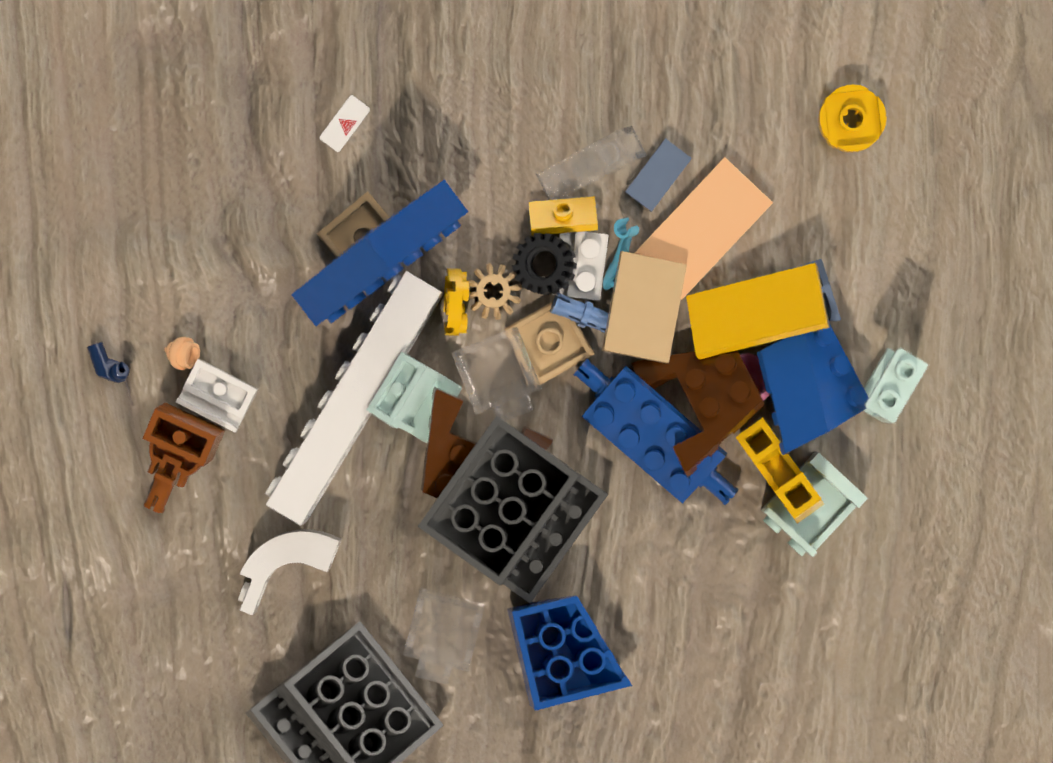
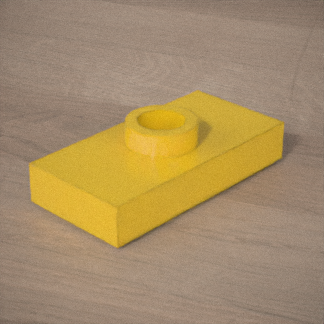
[529,196,598,236]

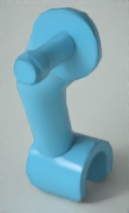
[602,218,639,290]

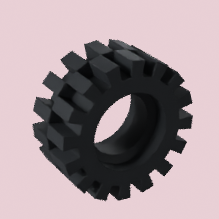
[512,233,577,295]

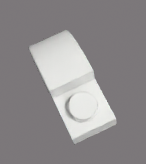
[238,529,342,615]

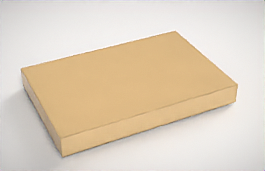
[602,251,687,364]

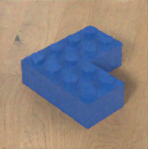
[291,180,468,327]

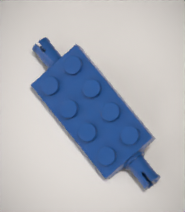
[573,359,739,505]

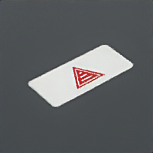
[320,95,370,152]

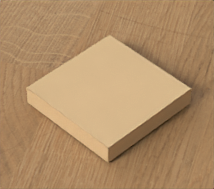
[317,191,390,258]
[504,301,595,387]

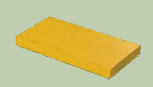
[686,263,829,360]

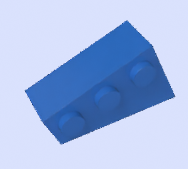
[757,322,869,455]
[507,595,632,711]

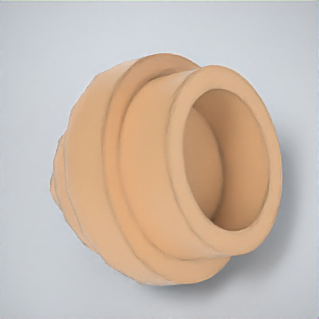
[164,337,200,370]

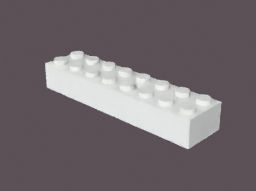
[265,271,444,526]

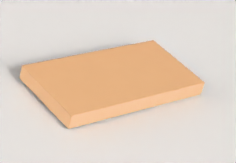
[634,157,773,300]

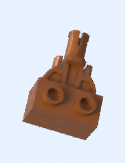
[142,402,225,513]

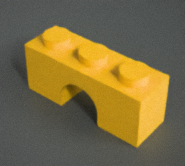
[735,418,824,524]

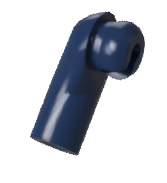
[87,342,130,383]

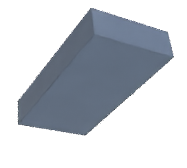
[625,138,692,212]

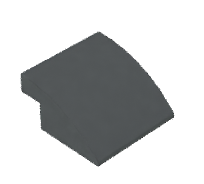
[418,416,609,603]
[245,621,444,763]

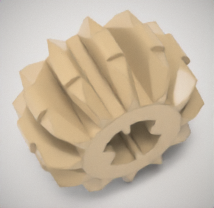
[467,263,522,320]

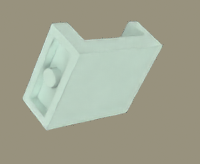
[864,348,929,424]
[367,352,462,443]
[761,452,868,557]

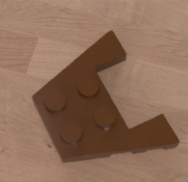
[631,350,765,477]
[421,387,553,498]

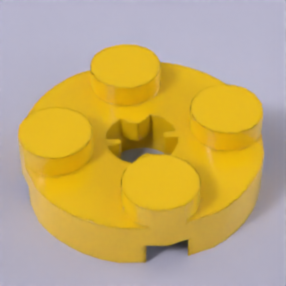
[818,84,887,153]
[444,268,469,336]

